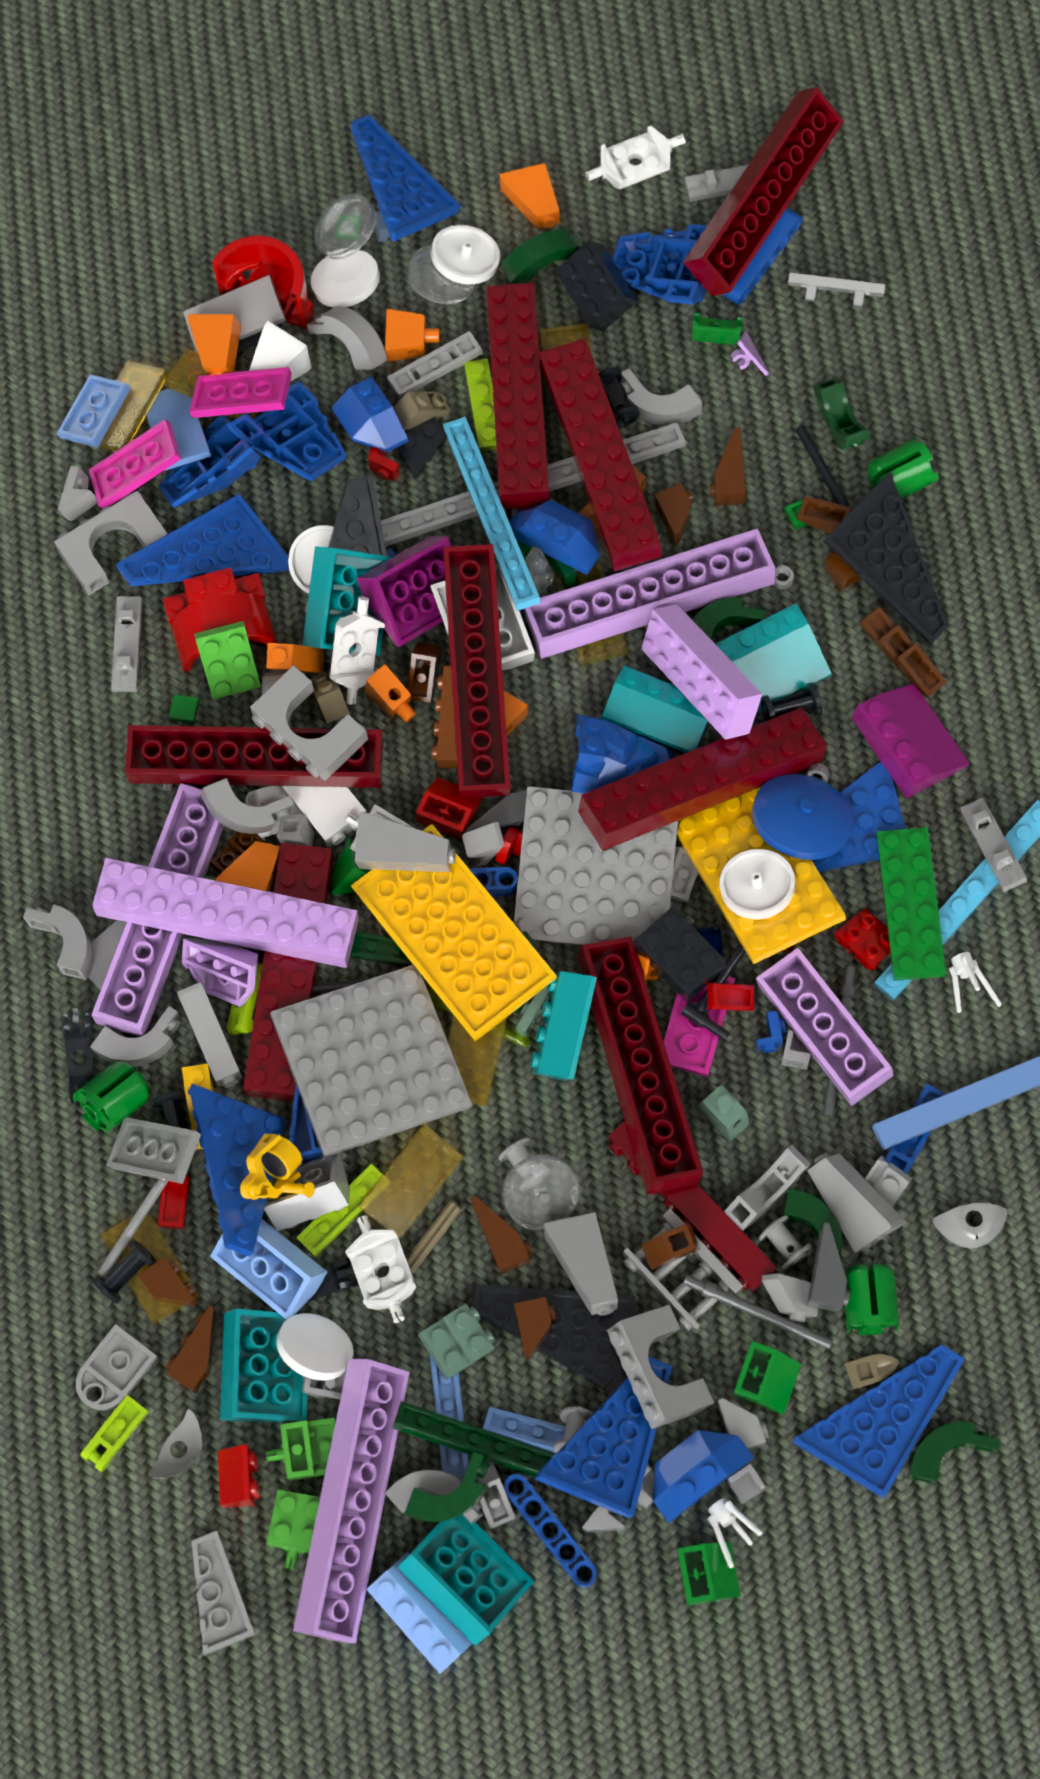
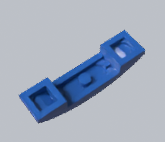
[885,1084,946,1174]

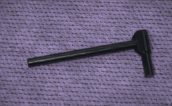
[681,943,746,1041]

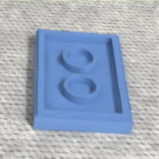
[57,374,131,448]

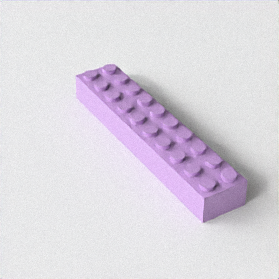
[524,529,775,659]
[92,783,224,1037]
[92,858,359,968]
[293,1359,410,1644]

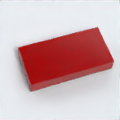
[707,983,754,1011]
[157,1176,190,1229]

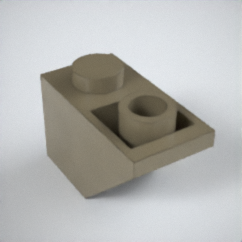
[393,391,451,429]
[310,672,349,724]

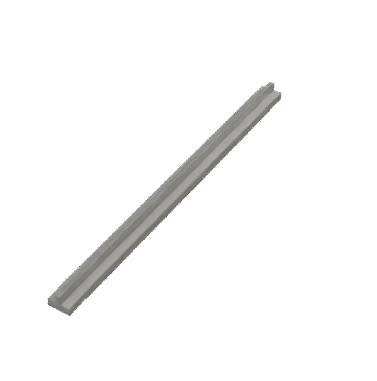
[381,422,686,547]

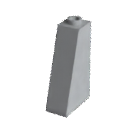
[355,812,456,872]
[177,982,242,1088]
[807,1153,906,1253]
[544,1212,618,1315]

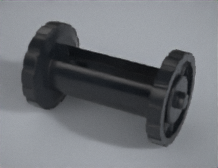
[598,367,640,428]
[761,682,822,721]
[152,1091,198,1147]
[93,1239,157,1304]

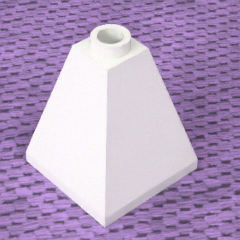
[249,321,311,382]

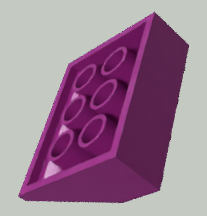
[357,536,451,647]
[852,684,970,799]

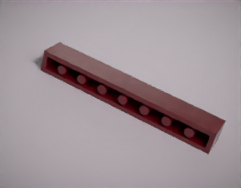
[608,1121,777,1294]

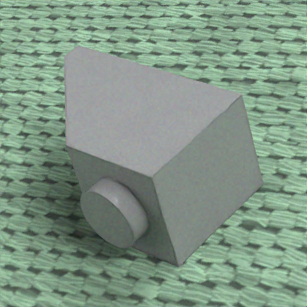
[762,1274,818,1322]
[717,1399,769,1450]
[479,1461,515,1529]

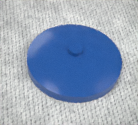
[752,774,854,860]

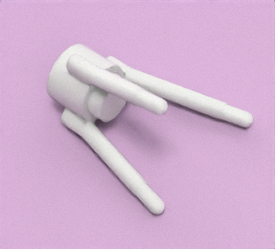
[949,952,1002,1013]
[707,1498,762,1568]

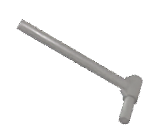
[97,1179,168,1278]

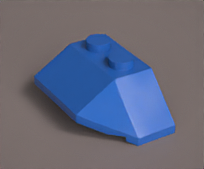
[332,377,408,452]
[509,500,600,575]
[653,1430,755,1523]

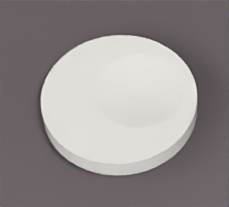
[431,225,500,284]
[311,249,380,307]
[288,525,333,594]
[720,849,795,919]
[276,1313,353,1380]

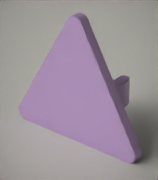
[731,331,769,376]

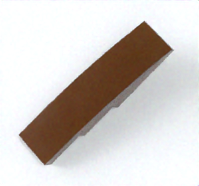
[797,496,852,533]
[859,607,947,697]

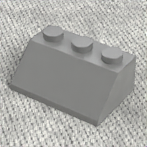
[264,1153,350,1231]

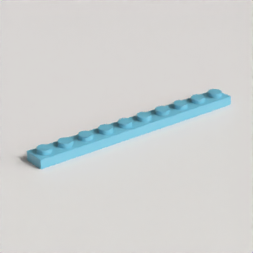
[443,417,541,611]
[874,800,1040,1002]

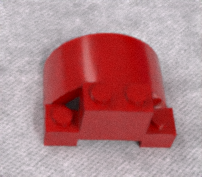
[212,235,314,329]
[163,567,278,672]

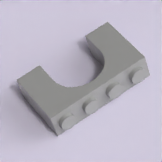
[54,491,168,596]
[250,665,368,781]
[607,1305,714,1429]

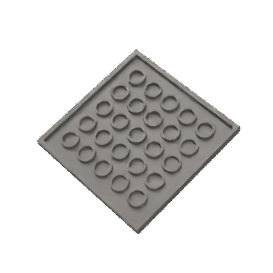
[514,787,678,945]
[270,965,472,1158]

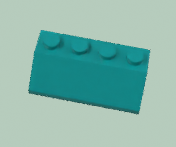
[601,666,710,753]
[530,971,597,1080]

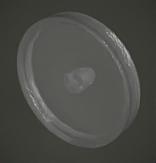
[315,194,376,259]
[407,245,475,304]
[502,1155,579,1230]

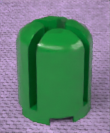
[868,437,938,499]
[73,1060,149,1134]
[844,1263,900,1335]

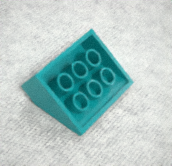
[302,546,392,656]
[715,604,831,714]
[220,1309,308,1423]
[397,1515,534,1646]

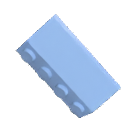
[210,1219,327,1320]
[367,1552,473,1674]

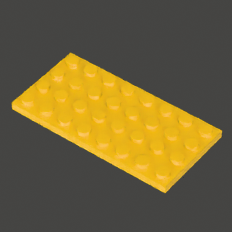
[676,787,846,964]
[351,824,557,1041]

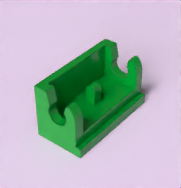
[692,312,742,345]

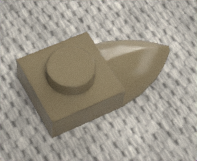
[845,1354,899,1389]

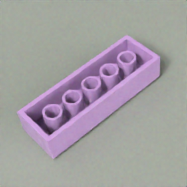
[641,604,762,740]
[756,948,893,1106]

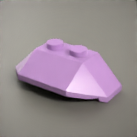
[182,938,258,1007]

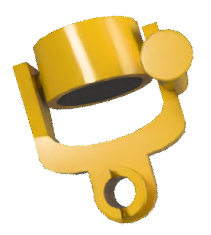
[240,1133,315,1200]

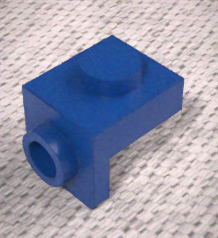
[755,1011,786,1053]

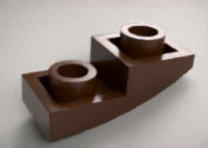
[210,832,264,874]

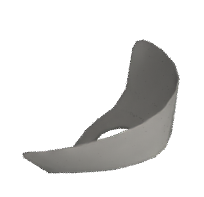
[933,1203,1007,1248]
[148,1409,202,1478]

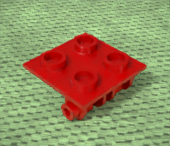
[835,908,890,972]

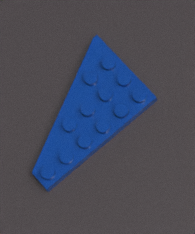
[350,115,461,241]
[117,494,290,586]
[811,761,906,872]
[188,1084,286,1257]
[792,1345,965,1499]
[535,1356,672,1518]

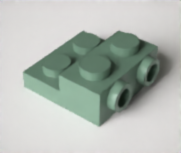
[418,1304,495,1380]

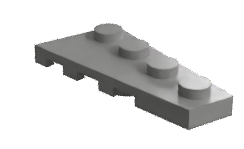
[191,1530,256,1656]

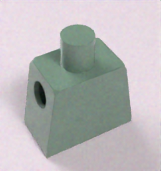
[696,1085,749,1142]

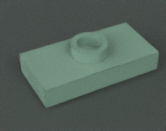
[516,986,550,1038]

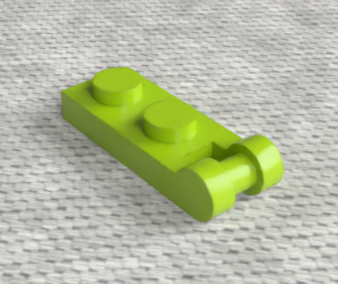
[227,963,262,1036]
[80,1395,149,1472]

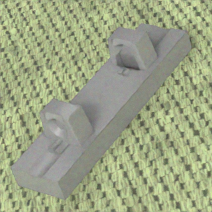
[684,165,748,202]
[788,273,885,307]
[387,331,482,399]
[111,596,143,692]
[960,798,1027,892]

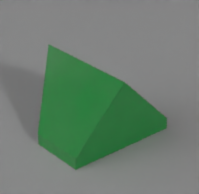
[331,837,372,896]

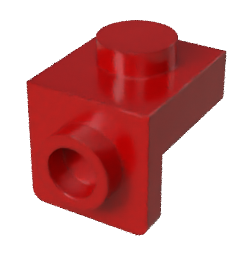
[367,447,400,482]
[495,827,523,864]

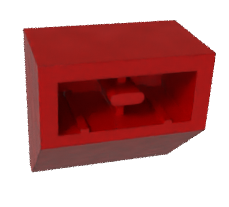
[416,777,484,841]
[218,1445,260,1508]

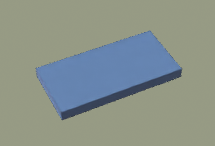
[141,383,211,471]

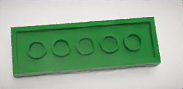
[876,827,946,981]

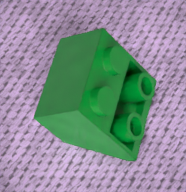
[733,1341,801,1415]
[677,1541,741,1606]

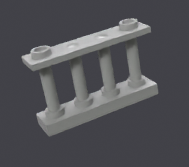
[623,1209,743,1334]

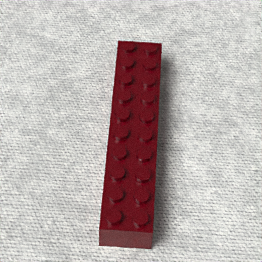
[683,87,844,296]
[486,282,550,509]
[539,338,662,571]
[443,544,510,798]
[578,707,827,851]
[125,725,384,788]
[243,843,334,1102]
[577,936,703,1194]

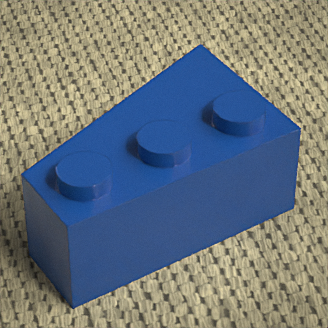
[289,1085,340,1164]

